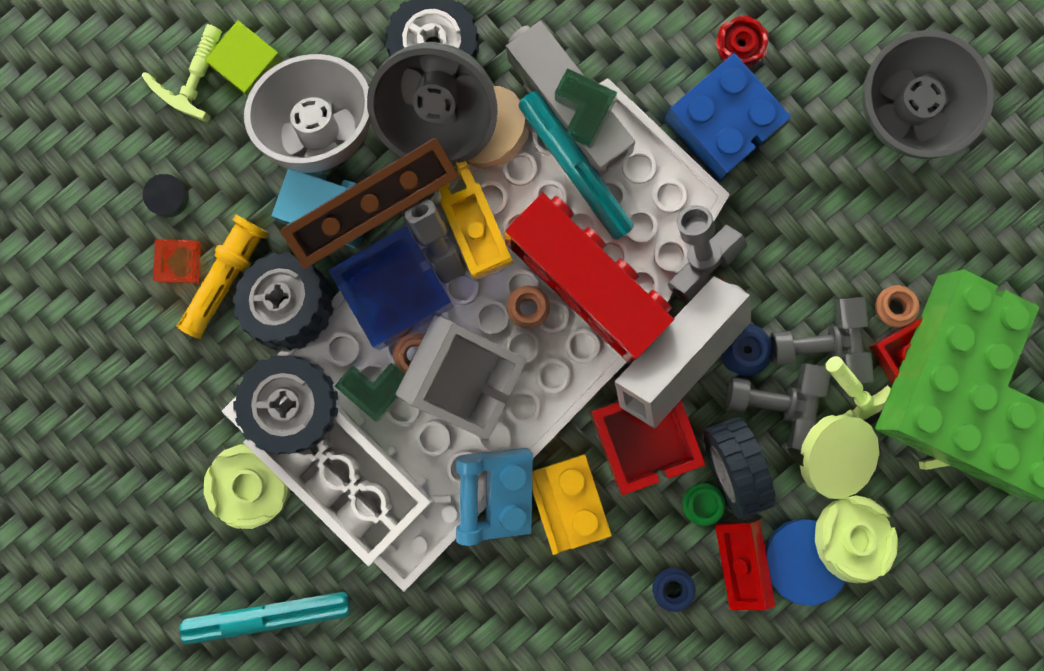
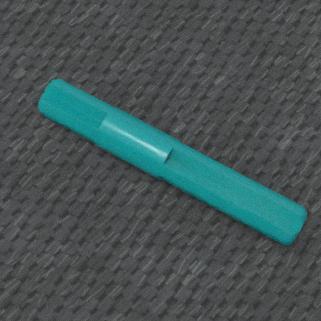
[518,91,634,240]
[180,592,350,645]

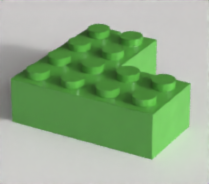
[875,269,1044,503]

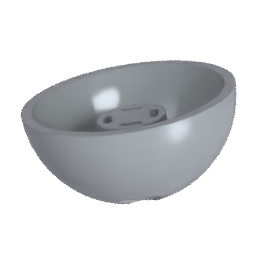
[244,54,371,173]

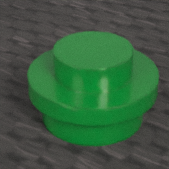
[682,483,725,526]

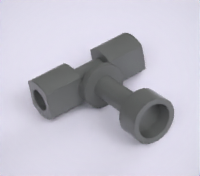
[401,195,466,284]
[667,205,747,305]
[770,297,874,383]
[725,363,830,450]

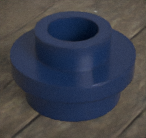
[652,568,696,612]

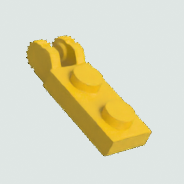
[438,161,514,281]

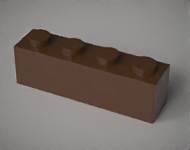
[279,137,459,269]

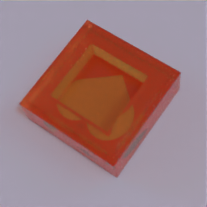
[153,239,201,284]

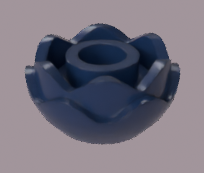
[722,324,773,377]

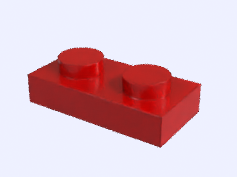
[715,520,775,611]

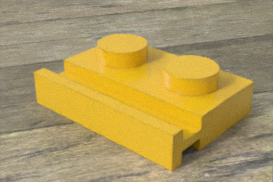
[532,454,612,555]

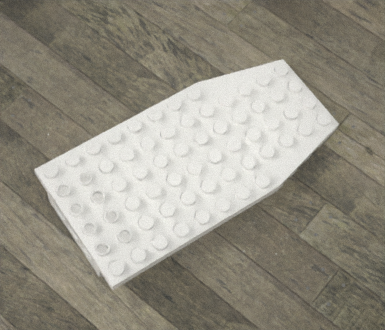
[222,78,730,592]

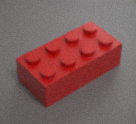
[504,192,675,363]

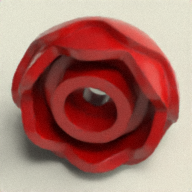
[716,15,769,67]

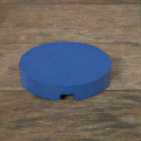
[765,518,846,606]

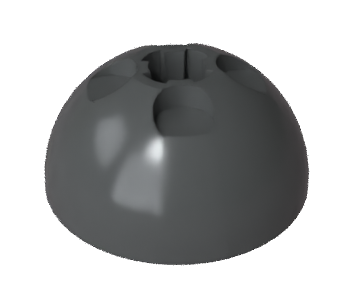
[862,30,994,159]
[367,42,498,166]

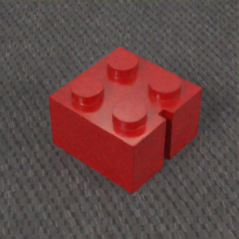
[589,400,705,496]

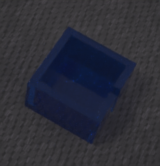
[328,225,454,351]

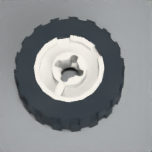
[385,0,479,90]

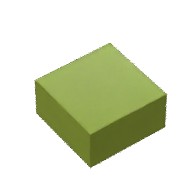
[204,20,283,97]

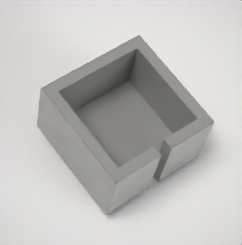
[395,315,527,440]

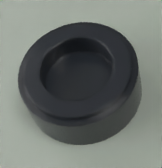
[143,174,189,218]

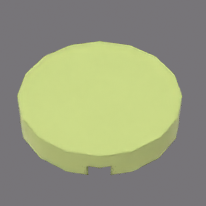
[800,413,879,499]
[204,444,290,529]
[815,495,898,584]

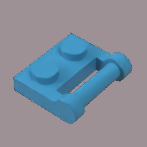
[456,448,533,546]

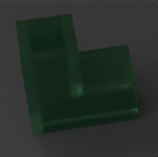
[555,68,617,149]
[335,363,405,422]

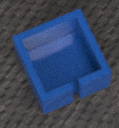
[664,53,791,183]

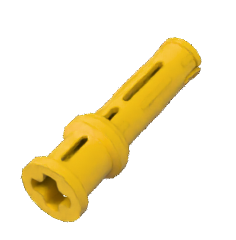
[176,214,269,339]

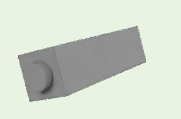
[506,20,635,177]
[614,276,751,429]

